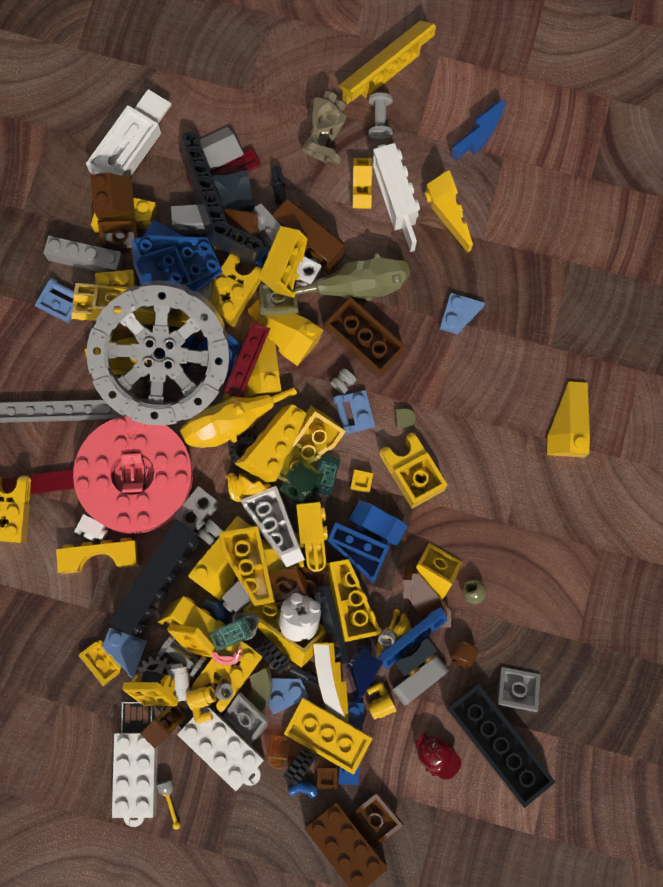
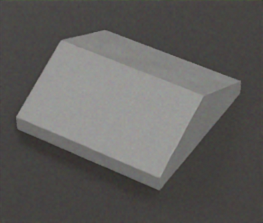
[200,127,244,170]
[497,667,540,712]
[222,692,269,746]

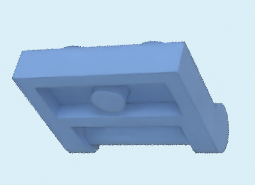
[35,278,74,324]
[333,390,375,435]

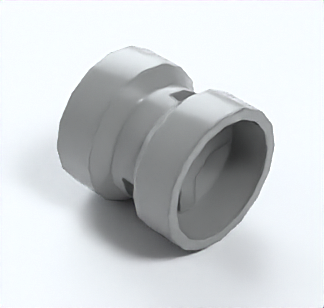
[330,368,357,394]
[197,519,224,546]

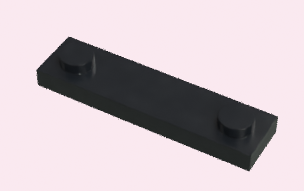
[314,584,349,664]

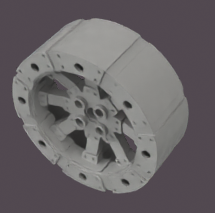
[87,281,230,425]

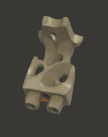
[302,91,347,165]

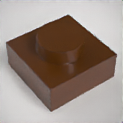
[317,767,337,789]

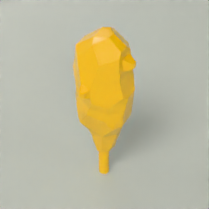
[180,387,297,448]

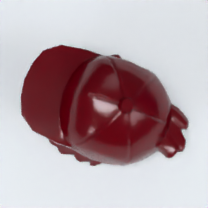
[416,733,462,780]

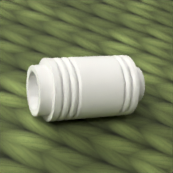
[167,663,190,702]

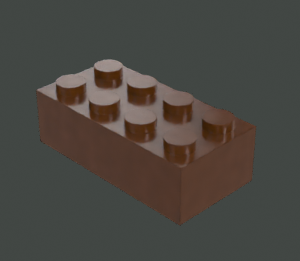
[272,199,345,274]
[324,297,407,380]
[304,800,388,887]

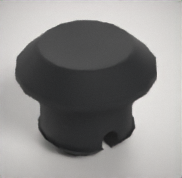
[358,639,372,657]

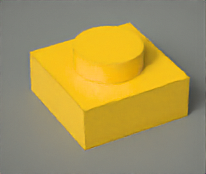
[351,470,373,493]

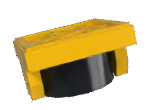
[122,671,179,706]

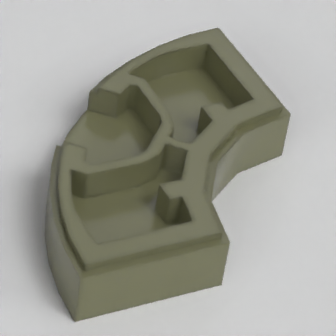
[248,667,273,713]

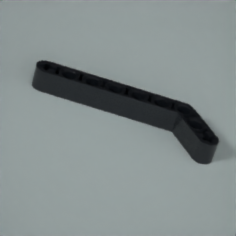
[179,131,264,262]

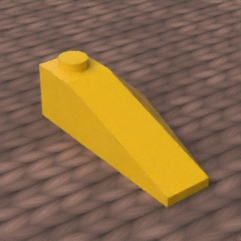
[424,170,473,252]
[248,298,323,366]
[244,335,281,398]
[546,382,590,458]
[219,526,274,606]
[242,601,326,668]

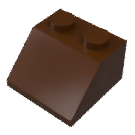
[90,173,135,219]

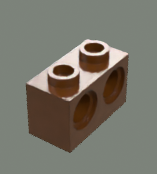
[141,706,188,749]

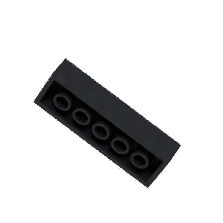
[110,521,200,637]
[445,683,556,808]

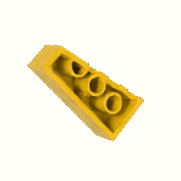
[235,404,308,483]
[325,559,382,642]

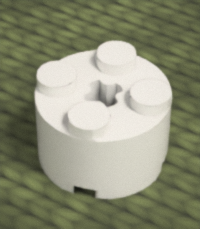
[279,593,321,642]

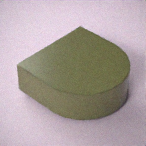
[396,409,416,429]

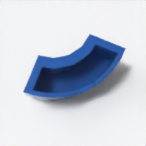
[349,500,408,546]

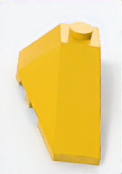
[278,405,346,483]
[188,516,252,601]

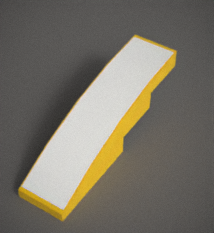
[313,643,349,722]

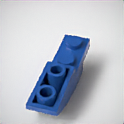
[451,99,506,161]

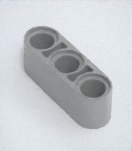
[392,655,449,706]

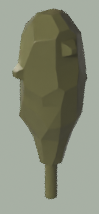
[293,253,410,302]

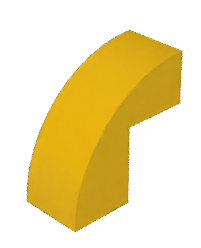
[353,158,372,209]

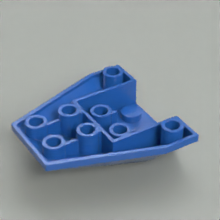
[132,235,223,309]

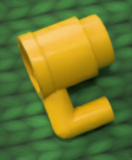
[366,682,396,720]
[186,686,216,724]

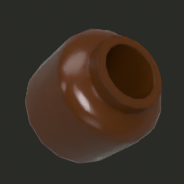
[449,638,479,669]

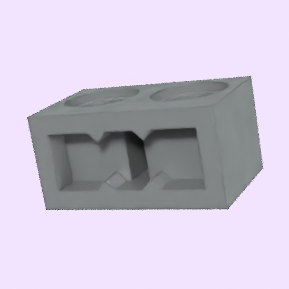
[174,486,218,532]
[222,581,251,613]

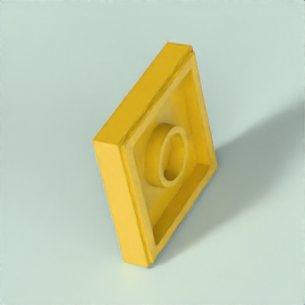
[167,624,219,657]

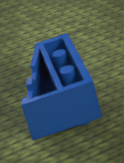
[328,523,390,584]

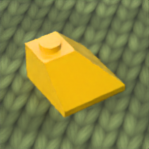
[416,543,463,599]

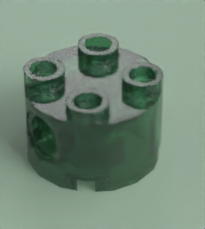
[279,459,324,504]

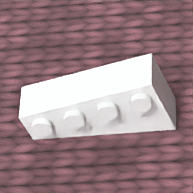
[240,486,305,567]

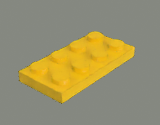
[284,698,374,775]

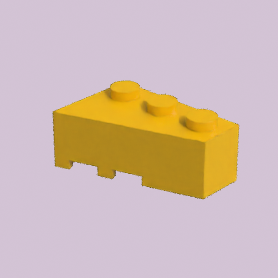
[91,198,158,233]

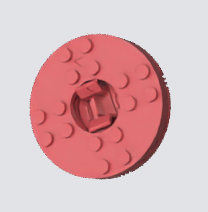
[73,416,193,534]

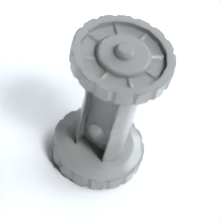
[368,93,393,139]
[158,635,208,679]

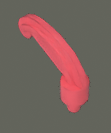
[212,647,242,665]

